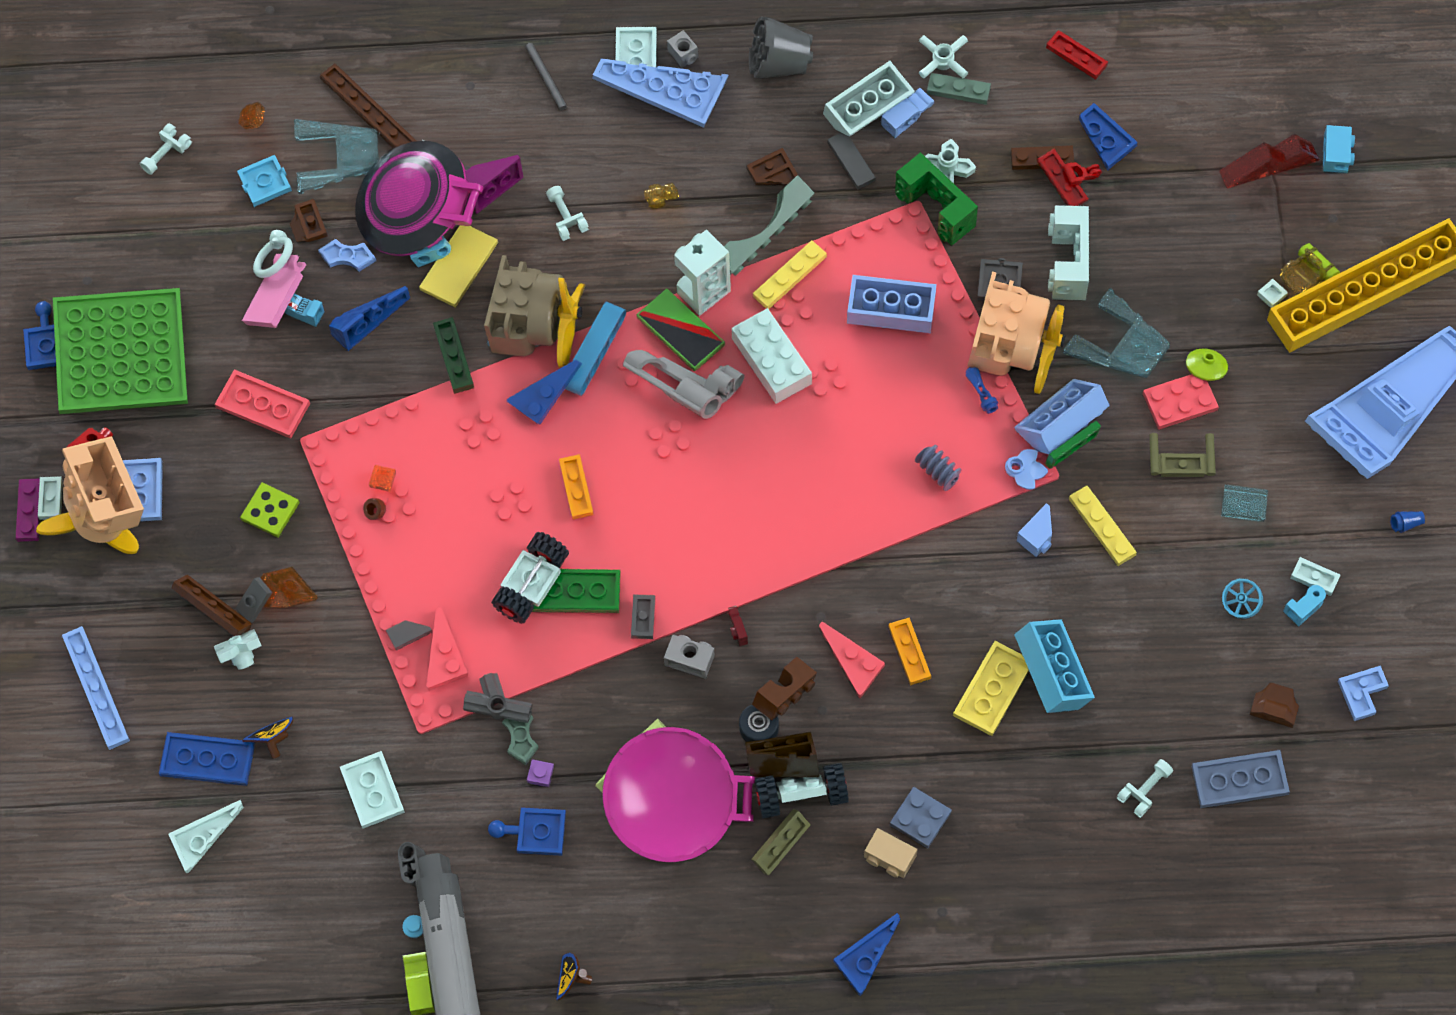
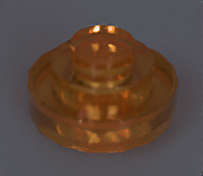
[238,102,265,130]

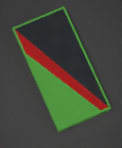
[636,289,725,372]

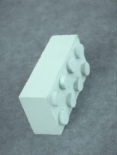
[731,308,812,404]

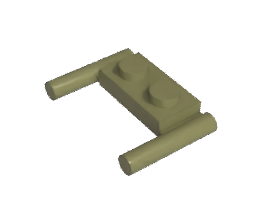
[1149,433,1216,477]

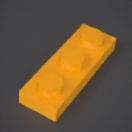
[559,454,594,520]
[888,618,931,685]

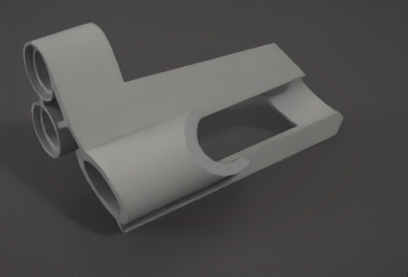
[623,350,744,419]

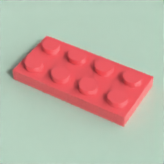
[215,369,310,439]

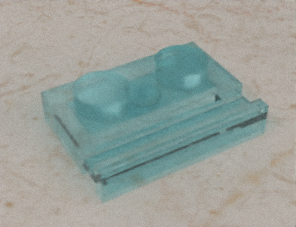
[1221,484,1268,522]

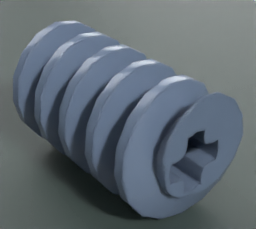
[915,445,962,491]

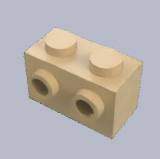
[864,828,917,878]

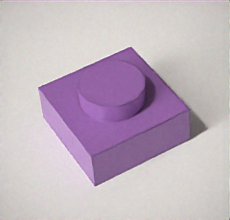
[527,760,554,787]

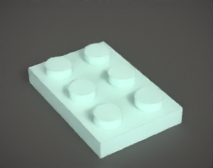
[616,27,657,67]
[340,751,405,828]

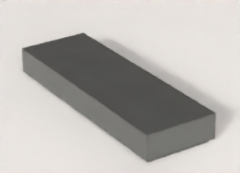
[827,133,876,190]

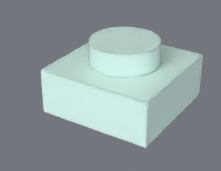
[1257,279,1288,308]

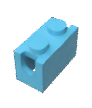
[1323,125,1355,173]

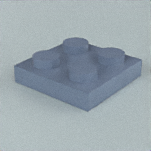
[890,787,952,849]

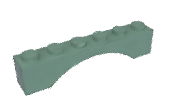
[723,175,814,276]

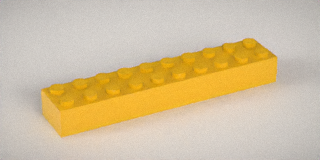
[1267,218,1456,353]

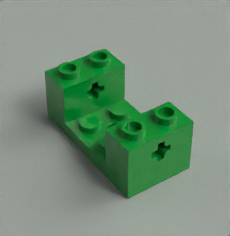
[895,152,978,246]

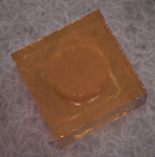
[369,465,396,492]

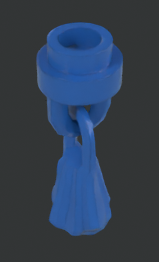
[965,367,998,414]

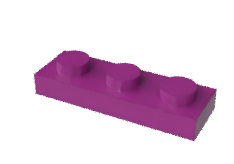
[16,479,40,542]

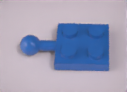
[23,301,56,370]
[488,808,566,856]

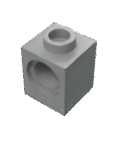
[667,30,698,68]

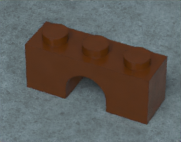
[752,657,817,720]

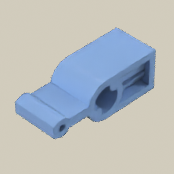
[881,88,934,138]

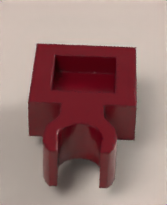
[728,605,748,647]

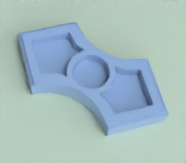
[318,239,376,272]

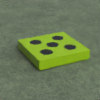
[240,482,300,538]

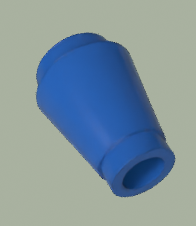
[1390,511,1425,533]

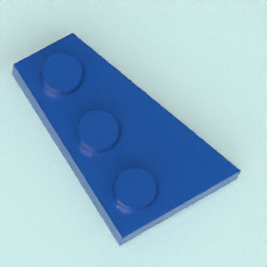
[1079,103,1137,171]

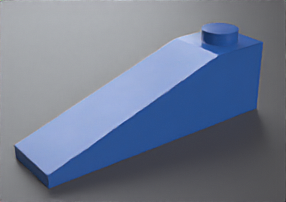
[329,286,410,351]

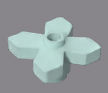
[925,139,976,183]
[214,629,262,670]

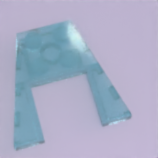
[294,119,379,194]
[1064,288,1170,378]

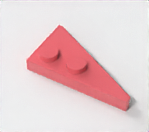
[427,607,468,691]
[819,622,885,698]

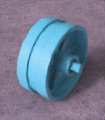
[1222,578,1263,619]

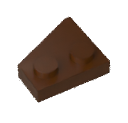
[746,148,798,185]

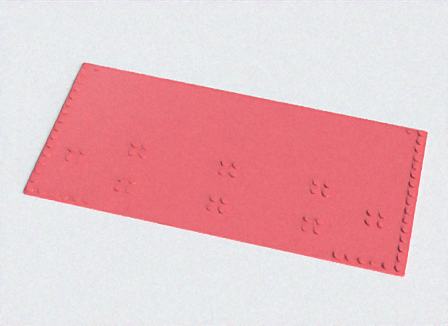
[300,201,1059,734]

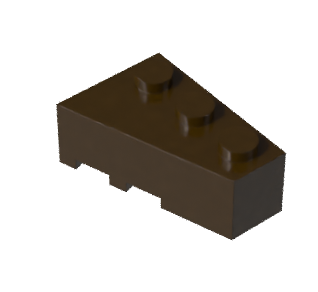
[745,732,820,777]

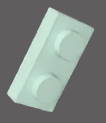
[38,476,63,520]
[1291,557,1340,596]

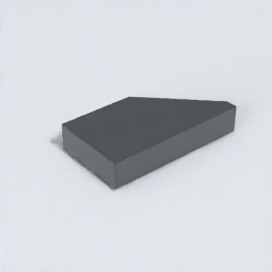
[386,620,432,651]

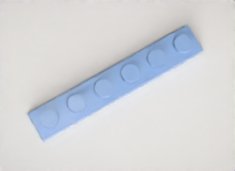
[62,626,130,750]

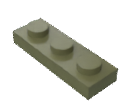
[751,809,810,876]

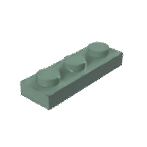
[927,73,991,105]

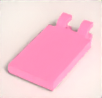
[242,254,306,328]

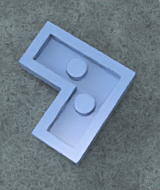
[1338,666,1389,721]

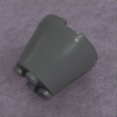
[749,16,813,78]

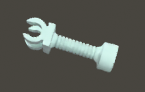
[140,123,192,175]
[546,186,589,241]
[1117,759,1173,818]

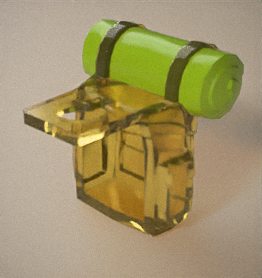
[1279,243,1340,295]

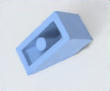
[1017,503,1052,557]

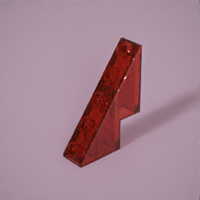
[1219,134,1320,188]

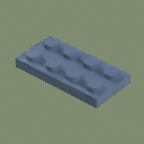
[1191,750,1290,808]

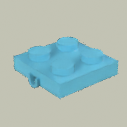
[237,155,292,207]

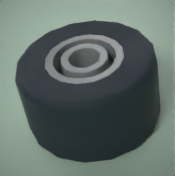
[739,705,779,742]

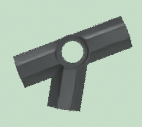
[463,673,533,723]

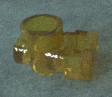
[644,183,679,209]

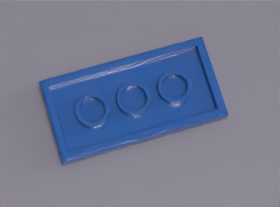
[159,732,255,786]

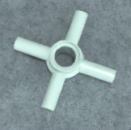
[919,35,968,78]

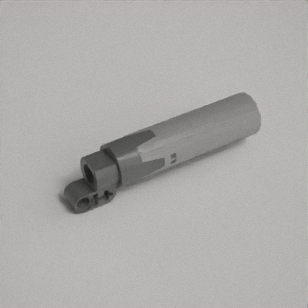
[398,842,480,1015]

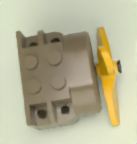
[484,255,585,368]

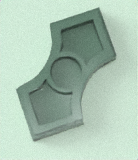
[502,715,539,765]

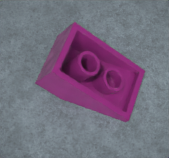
[465,155,523,214]

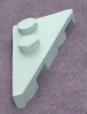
[168,800,244,873]

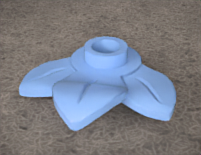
[1005,449,1048,490]

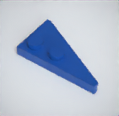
[506,359,582,425]
[833,913,900,996]

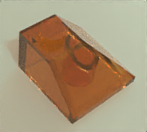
[261,567,318,608]

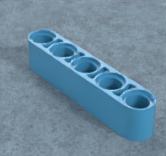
[565,302,626,396]

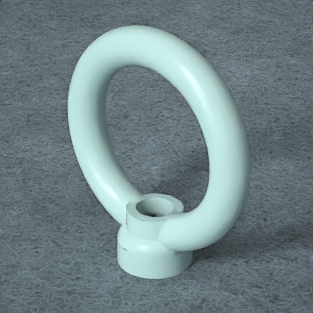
[253,230,293,278]

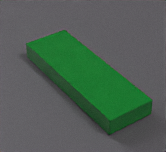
[1045,421,1101,469]

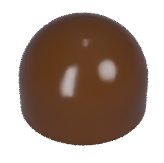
[363,498,386,520]

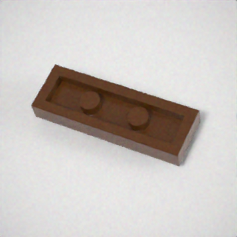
[1011,145,1074,170]

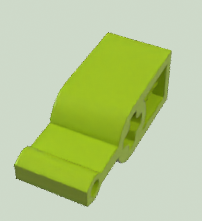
[403,952,435,1015]

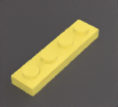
[753,241,827,309]
[1069,486,1137,566]

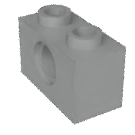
[664,635,715,679]

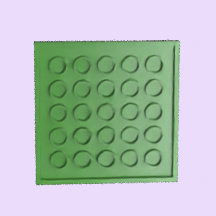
[53,288,188,414]

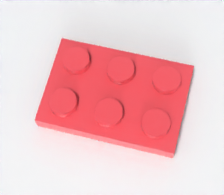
[1143,374,1219,430]

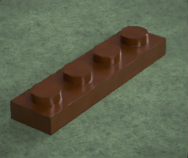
[172,574,252,636]

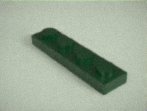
[433,317,474,394]

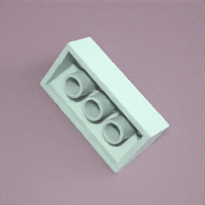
[823,61,915,137]

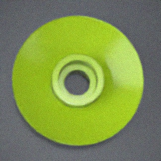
[1186,349,1228,381]

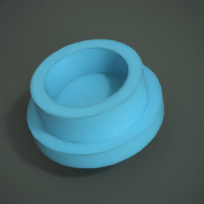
[403,915,423,938]

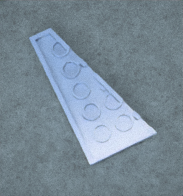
[592,59,729,128]

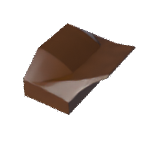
[290,199,328,242]
[1250,682,1299,728]

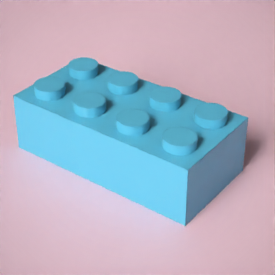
[1014,619,1095,713]

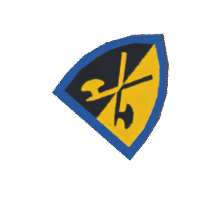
[242,716,293,759]
[556,953,592,1000]

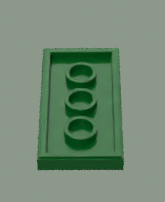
[532,569,621,613]

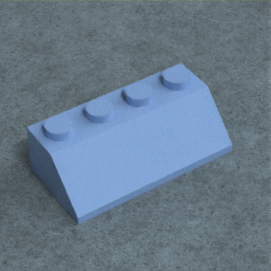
[1014,379,1110,454]

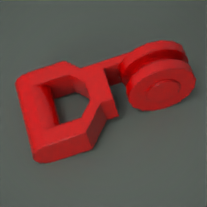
[1063,162,1102,185]

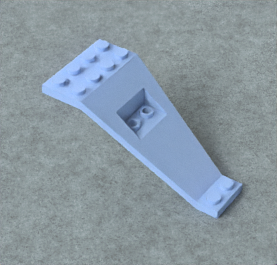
[1305,326,1456,479]

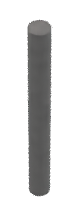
[525,43,567,110]

